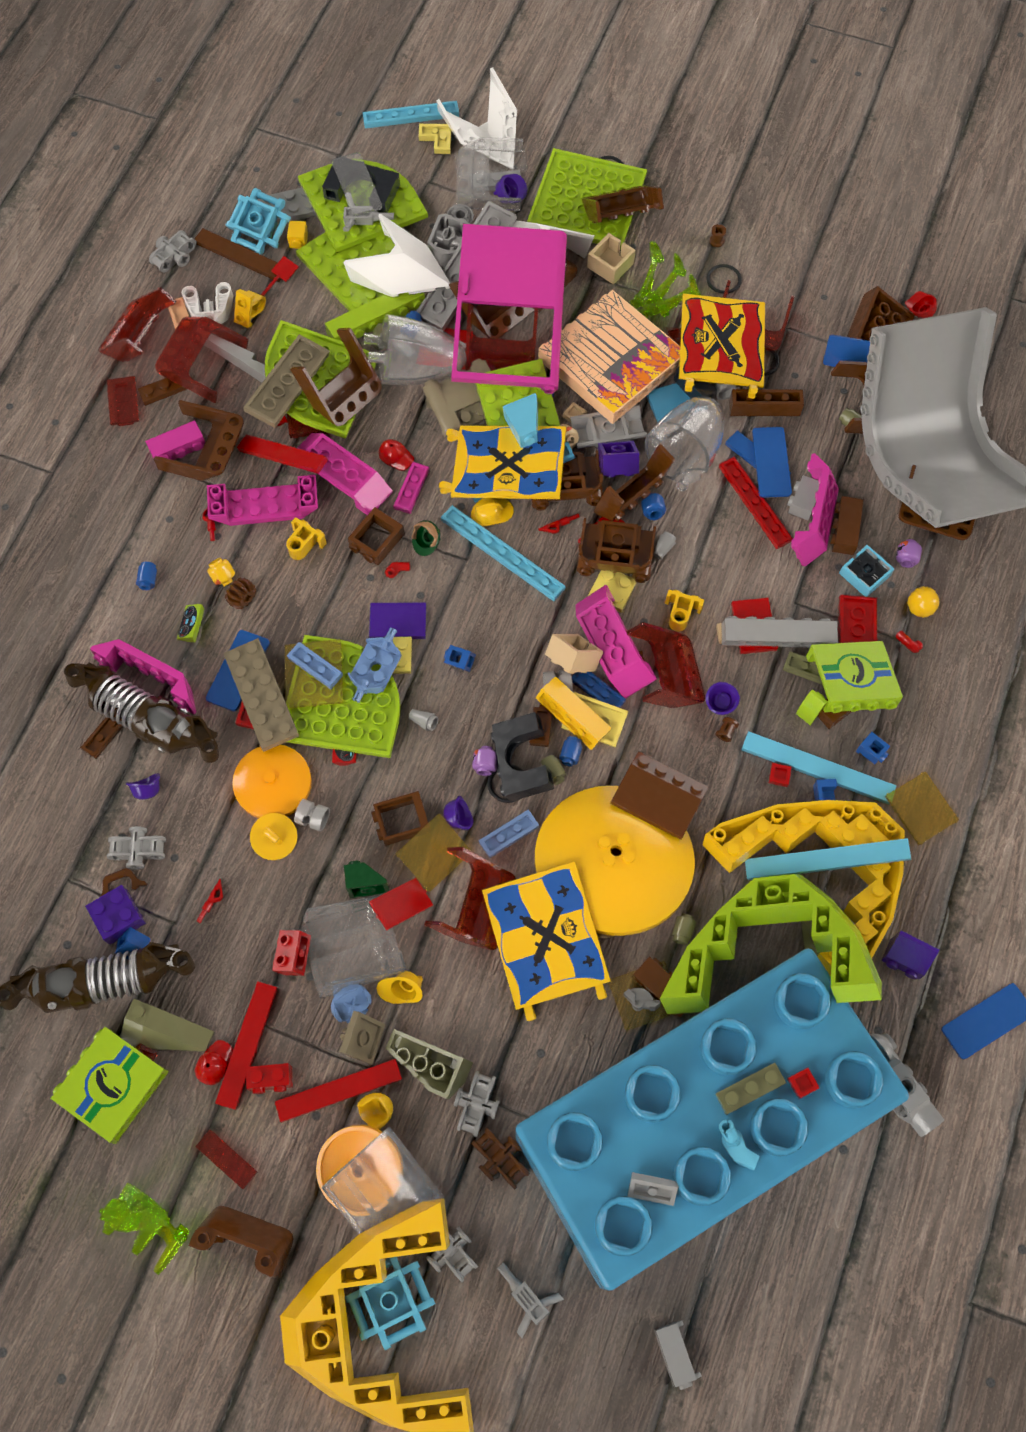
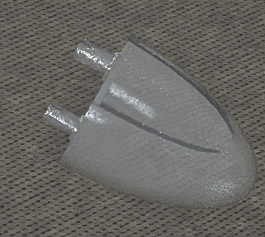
[363,314,467,386]
[645,396,725,492]

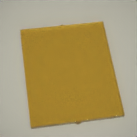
[285,639,343,709]

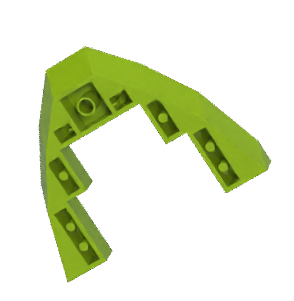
[660,874,882,1014]

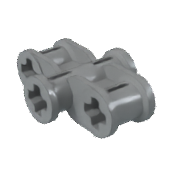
[149,230,196,273]
[107,826,166,870]
[454,1070,500,1137]
[426,1226,478,1282]

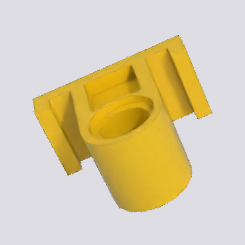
[234,289,266,328]
[286,517,327,560]
[665,590,704,632]

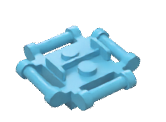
[225,188,291,255]
[345,1257,435,1350]

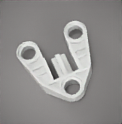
[181,282,233,330]

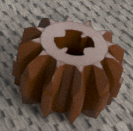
[225,577,257,610]

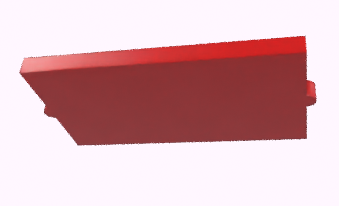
[369,878,433,931]

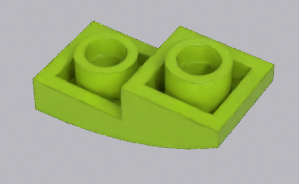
[796,689,828,726]

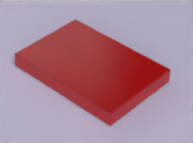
[838,595,877,643]
[731,598,778,654]

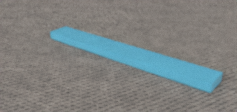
[441,505,566,601]
[741,731,897,805]
[745,838,911,880]

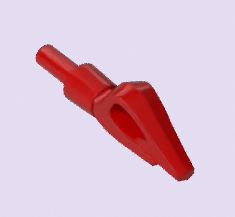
[202,507,216,541]
[538,513,580,534]
[196,879,223,924]

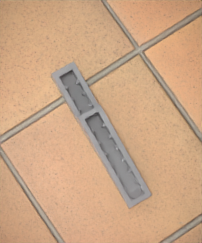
[194,327,265,383]

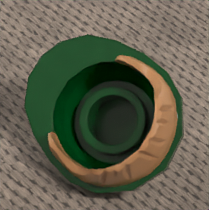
[411,520,441,556]

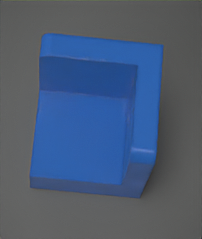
[813,779,837,801]
[116,927,150,960]

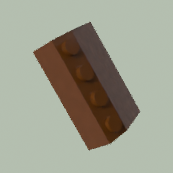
[847,286,915,341]
[610,751,709,840]

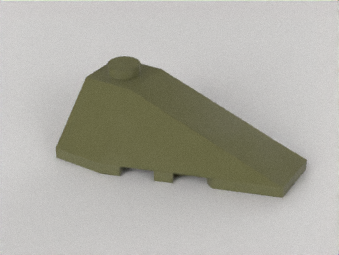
[121,999,214,1052]
[386,1029,473,1100]

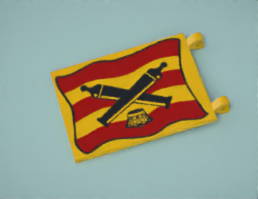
[679,293,765,399]

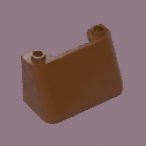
[188,1206,294,1277]

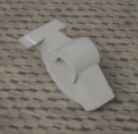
[624,988,661,1011]

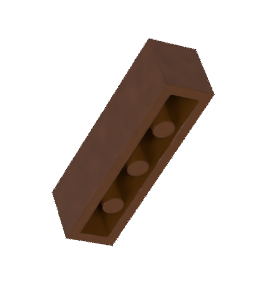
[729,389,804,416]

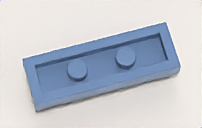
[287,642,343,689]
[479,809,539,859]

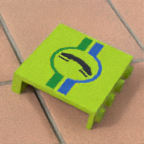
[806,641,903,713]
[50,1027,169,1144]

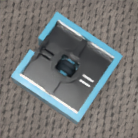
[839,545,894,597]

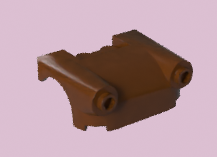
[531,450,603,511]
[576,518,656,583]

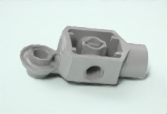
[427,204,474,270]
[870,1033,945,1137]

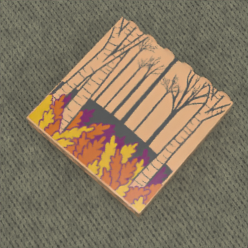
[538,290,680,424]

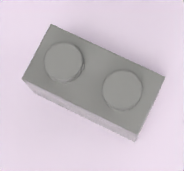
[787,475,819,520]

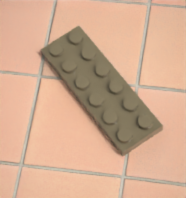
[244,334,330,428]
[223,638,299,752]

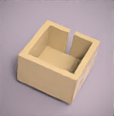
[587,233,636,285]
[545,634,603,674]

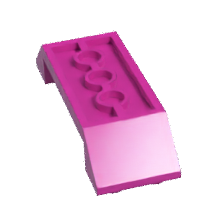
[297,433,393,515]
[791,453,839,566]
[207,475,318,526]
[575,585,657,699]
[90,639,197,715]

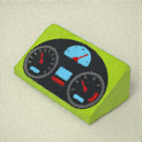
[177,604,205,643]

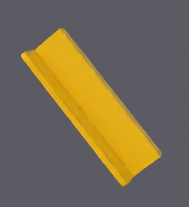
[536,677,611,750]

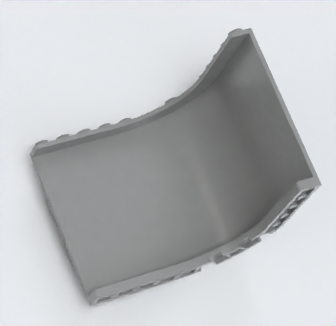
[860,307,1026,528]

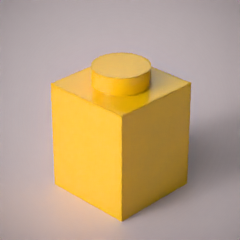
[287,221,308,249]

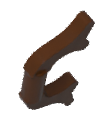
[100,868,147,897]

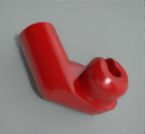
[385,562,410,578]
[895,631,923,653]

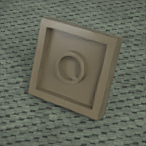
[340,1011,385,1065]

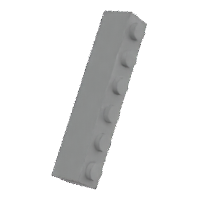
[721,616,838,648]

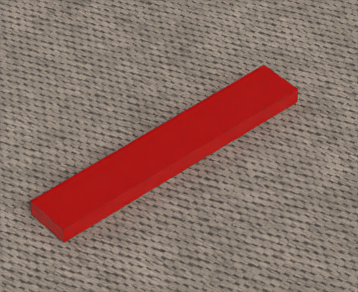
[237,434,328,474]
[719,457,793,549]
[215,981,278,1110]
[274,1059,402,1123]

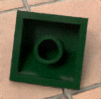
[344,861,390,899]

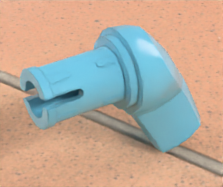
[719,1120,760,1171]

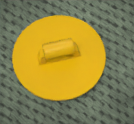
[250,813,297,860]

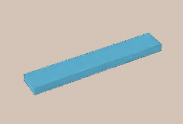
[362,101,459,128]

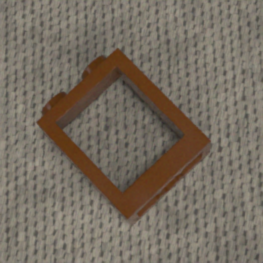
[348,507,405,565]
[371,791,431,846]

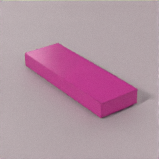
[393,462,430,514]

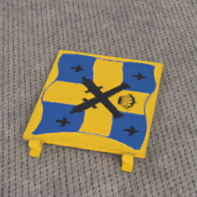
[439,426,566,499]
[482,861,611,1021]

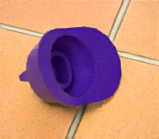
[493,173,527,202]

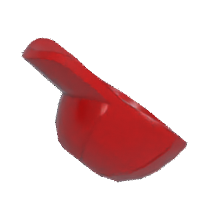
[905,291,937,319]
[378,439,414,471]
[195,1040,233,1085]

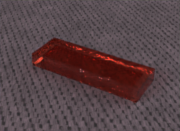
[195,1130,258,1190]

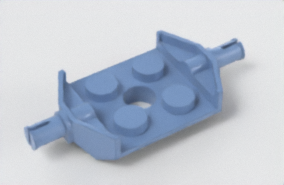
[348,628,402,703]

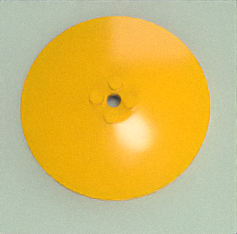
[534,786,695,936]

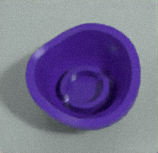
[706,682,740,715]
[125,773,160,800]
[443,796,473,830]

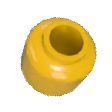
[207,557,235,586]

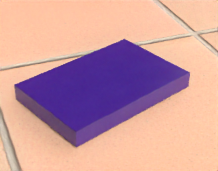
[369,602,426,639]

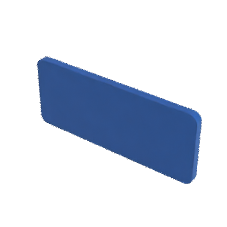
[823,334,870,367]
[752,427,792,497]
[206,630,270,712]
[941,983,1026,1060]

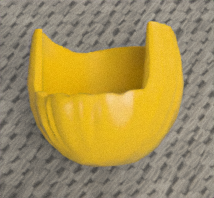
[907,586,939,618]
[357,1093,393,1129]

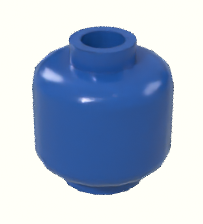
[641,493,666,520]

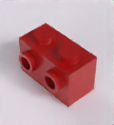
[272,930,311,976]
[246,1063,293,1094]

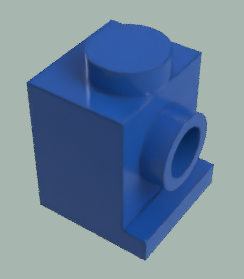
[444,645,476,672]
[856,732,890,765]

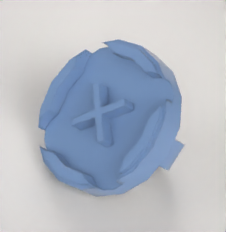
[331,983,372,1023]

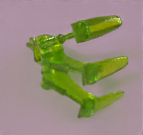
[630,241,701,318]
[99,1182,190,1275]

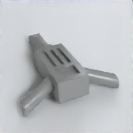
[343,193,394,232]
[497,1263,564,1339]

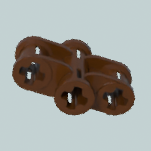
[471,1128,530,1190]

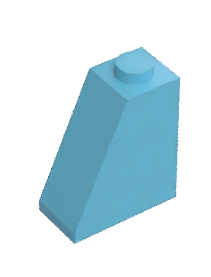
[502,393,538,448]

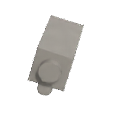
[654,1320,702,1390]

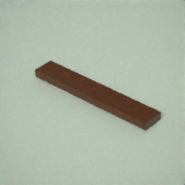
[194,228,281,282]

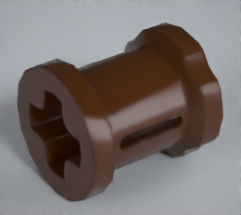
[709,224,726,247]
[715,717,739,742]

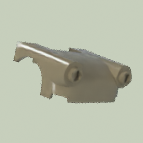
[423,359,491,437]

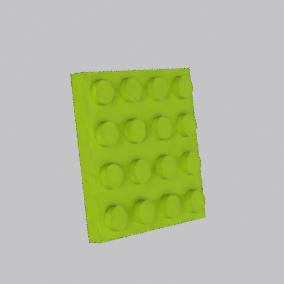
[475,359,560,426]

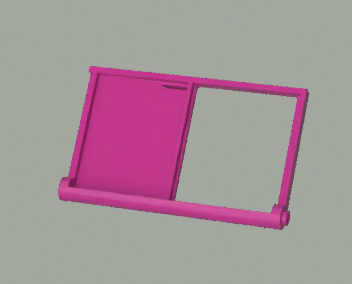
[451,224,567,394]

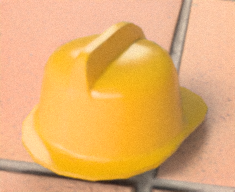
[471,498,514,526]
[376,971,423,1004]

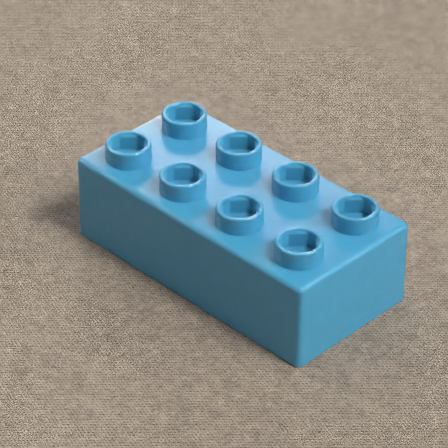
[515,948,909,1291]

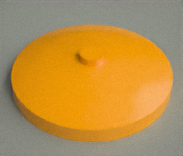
[233,745,312,818]
[316,1124,402,1215]

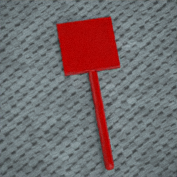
[261,256,299,296]

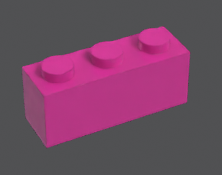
[145,420,205,460]

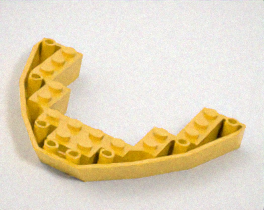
[702,800,905,976]
[280,1198,474,1432]

